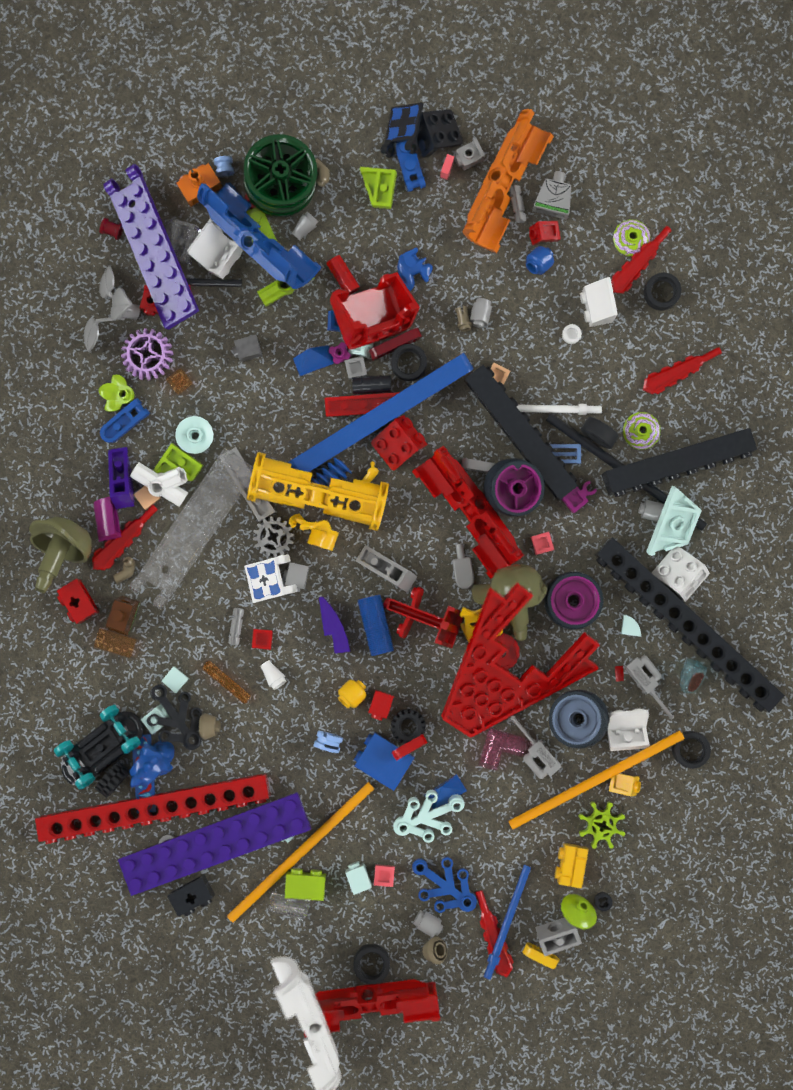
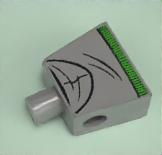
[532,171,571,220]

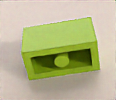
[285,868,326,901]

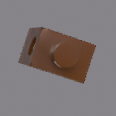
[106,596,140,636]

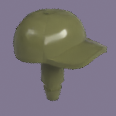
[29,516,92,593]
[472,564,547,641]

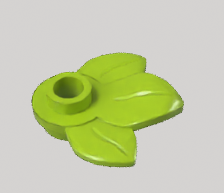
[99,375,135,412]

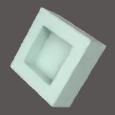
[162,666,189,693]

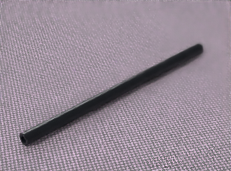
[546,413,707,531]

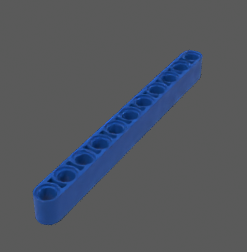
[288,353,474,472]

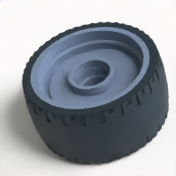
[549,690,609,749]

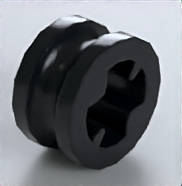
[594,892,613,911]

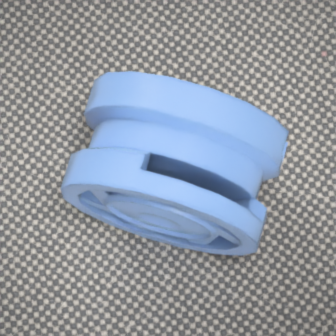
[313,730,343,753]

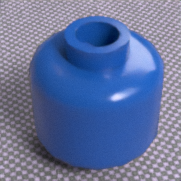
[526,246,554,275]

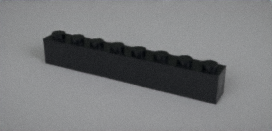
[464,365,578,501]
[601,428,757,497]

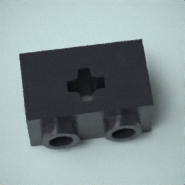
[167,874,215,917]

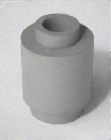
[470,298,492,328]
[638,500,664,522]
[413,910,443,938]

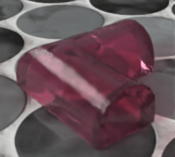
[479,728,527,770]

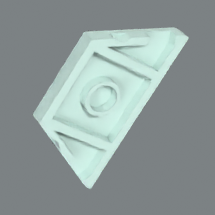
[646,486,702,556]

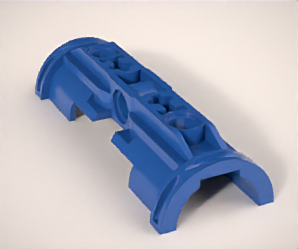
[197,183,322,289]

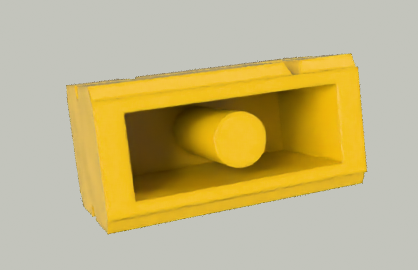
[554,843,589,888]

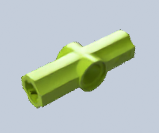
[257,278,315,307]

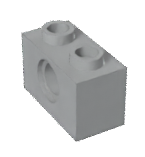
[535,917,582,956]

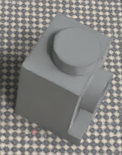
[454,138,485,170]

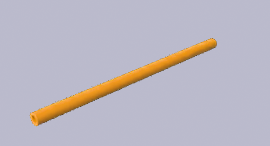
[508,730,685,829]
[227,782,375,923]

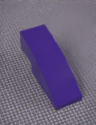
[319,597,351,654]

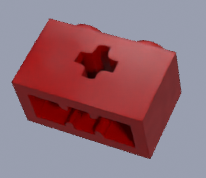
[57,579,100,624]

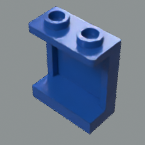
[354,732,415,791]

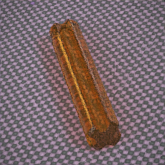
[203,661,251,704]

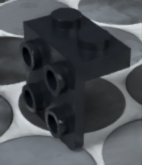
[417,109,463,158]

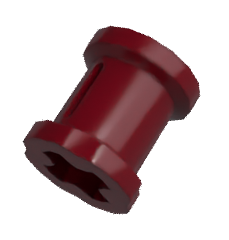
[99,217,124,240]

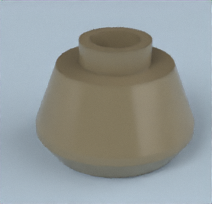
[199,713,221,740]
[423,937,448,965]

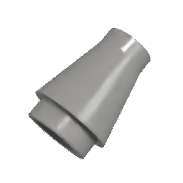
[292,212,319,240]

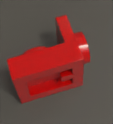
[529,221,561,245]

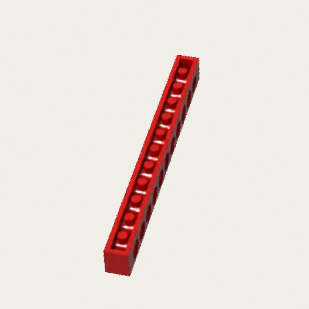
[35,773,271,844]

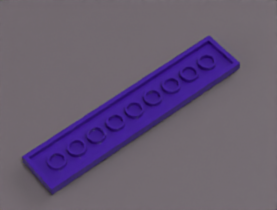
[118,792,311,896]

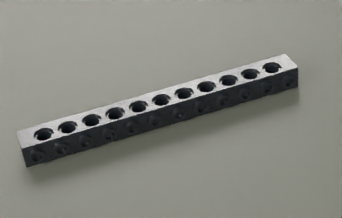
[595,537,785,712]

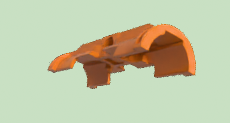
[463,109,554,253]

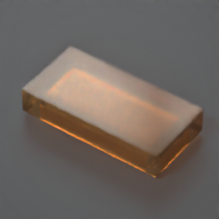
[94,628,137,658]

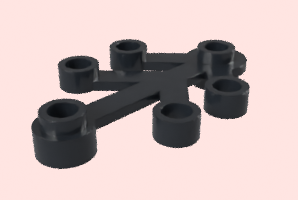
[147,684,202,750]

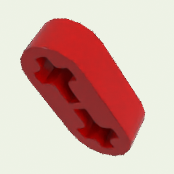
[391,734,428,761]

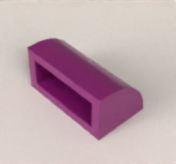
[93,497,121,542]

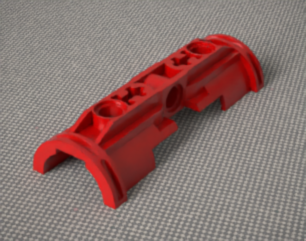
[412,446,524,579]
[304,979,440,1038]

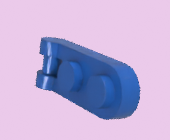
[396,141,426,192]
[100,398,150,443]

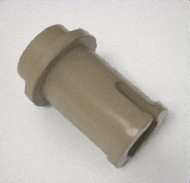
[455,306,473,332]

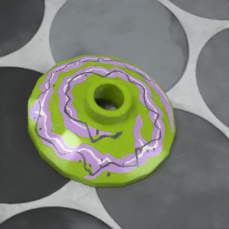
[613,220,651,256]
[623,412,660,450]

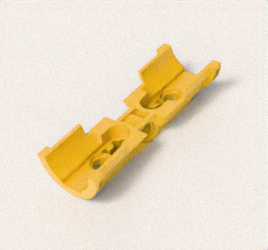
[246,452,389,531]

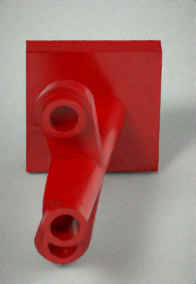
[383,587,464,648]

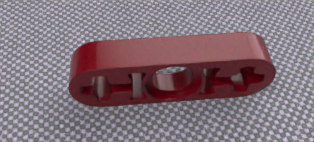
[369,328,422,360]

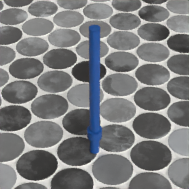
[483,865,531,980]

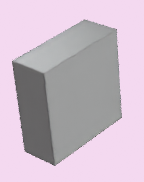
[345,356,367,379]

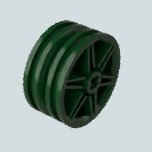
[244,134,317,217]

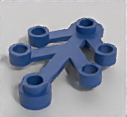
[412,857,477,913]

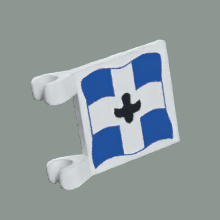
[244,554,297,603]

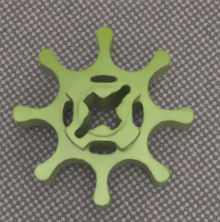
[578,801,625,849]

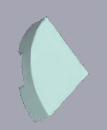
[621,615,641,637]

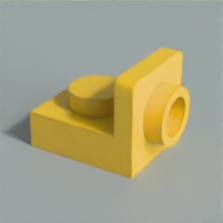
[609,773,641,796]

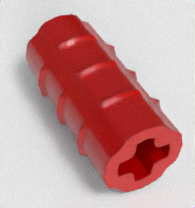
[326,255,360,296]

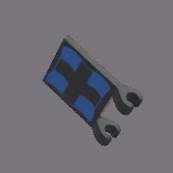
[381,102,424,157]

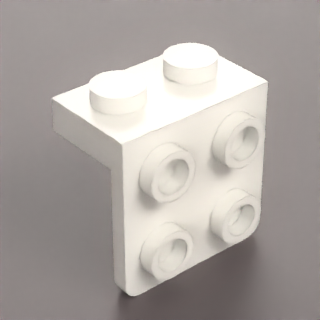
[187,222,243,279]
[607,708,649,751]

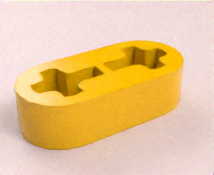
[522,942,560,969]

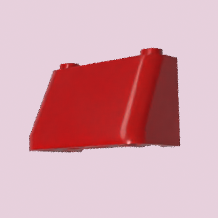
[330,272,420,350]

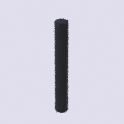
[186,278,242,287]

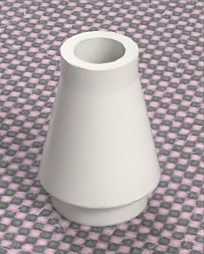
[260,660,286,690]

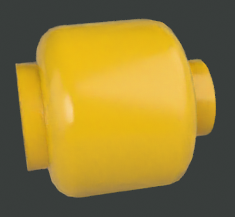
[338,680,366,708]

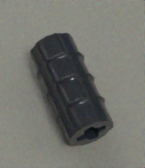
[352,375,391,394]

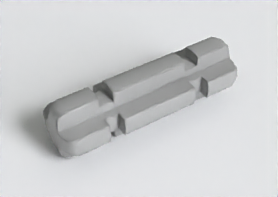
[509,185,526,223]
[228,608,244,645]

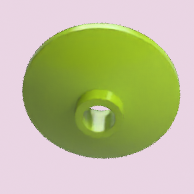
[561,894,597,929]

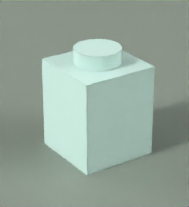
[345,862,372,895]

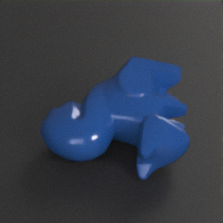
[397,247,433,291]

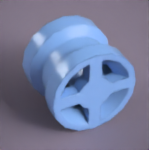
[214,156,234,177]

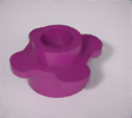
[329,342,351,364]

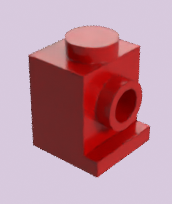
[139,285,159,317]

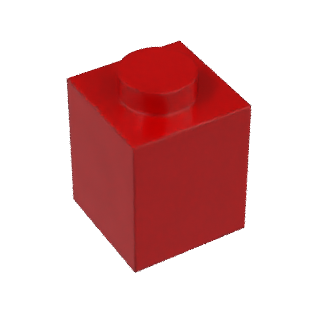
[368,690,394,721]

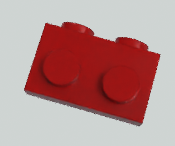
[371,415,428,470]

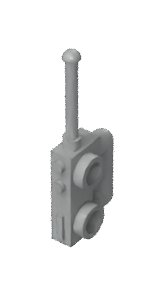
[624,655,674,720]
[510,715,562,779]

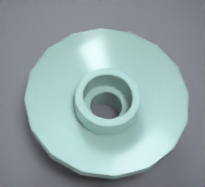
[175,416,214,454]

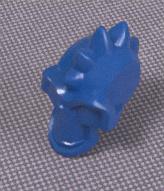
[129,741,175,788]

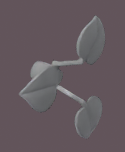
[84,266,140,353]

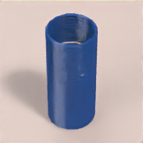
[357,594,394,656]

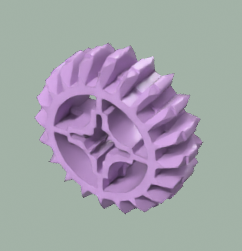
[121,328,173,380]

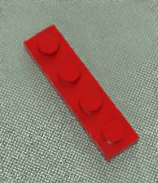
[325,392,400,417]

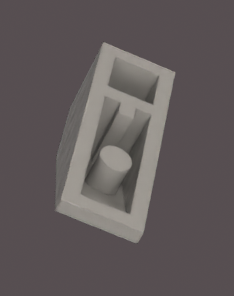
[356,545,418,593]

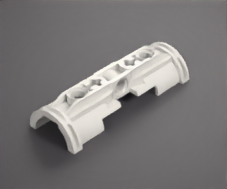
[271,957,341,1090]

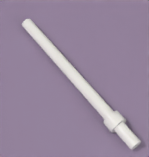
[517,404,602,415]

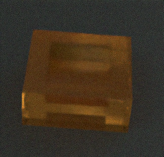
[166,368,193,395]

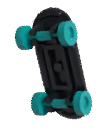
[54,705,144,790]

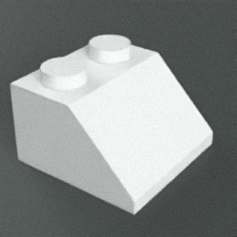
[580,277,618,327]

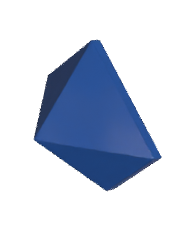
[293,345,334,376]
[424,774,467,809]

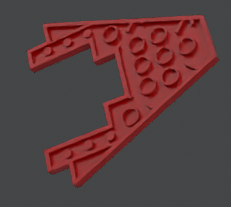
[441,582,600,738]

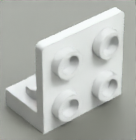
[652,547,710,602]

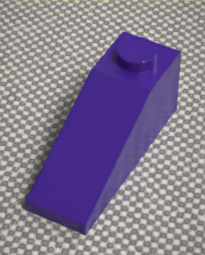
[108,447,135,509]

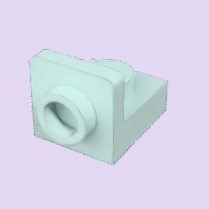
[141,704,171,735]

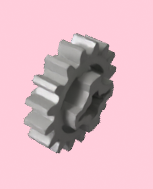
[253,516,295,557]

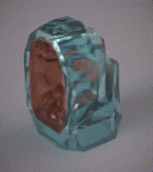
[680,659,707,693]

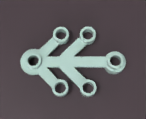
[393,790,464,843]

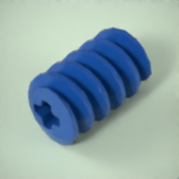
[311,457,352,486]

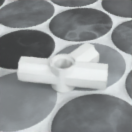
[130,462,188,507]

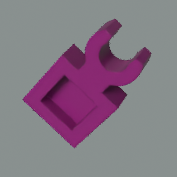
[561,481,597,513]

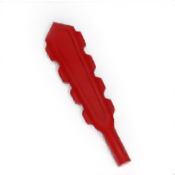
[611,226,672,293]
[642,347,722,395]
[92,505,158,570]
[475,890,514,977]

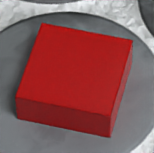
[252,629,273,650]

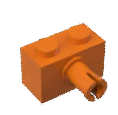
[177,163,223,207]

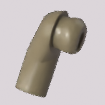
[315,158,330,187]
[113,557,136,584]

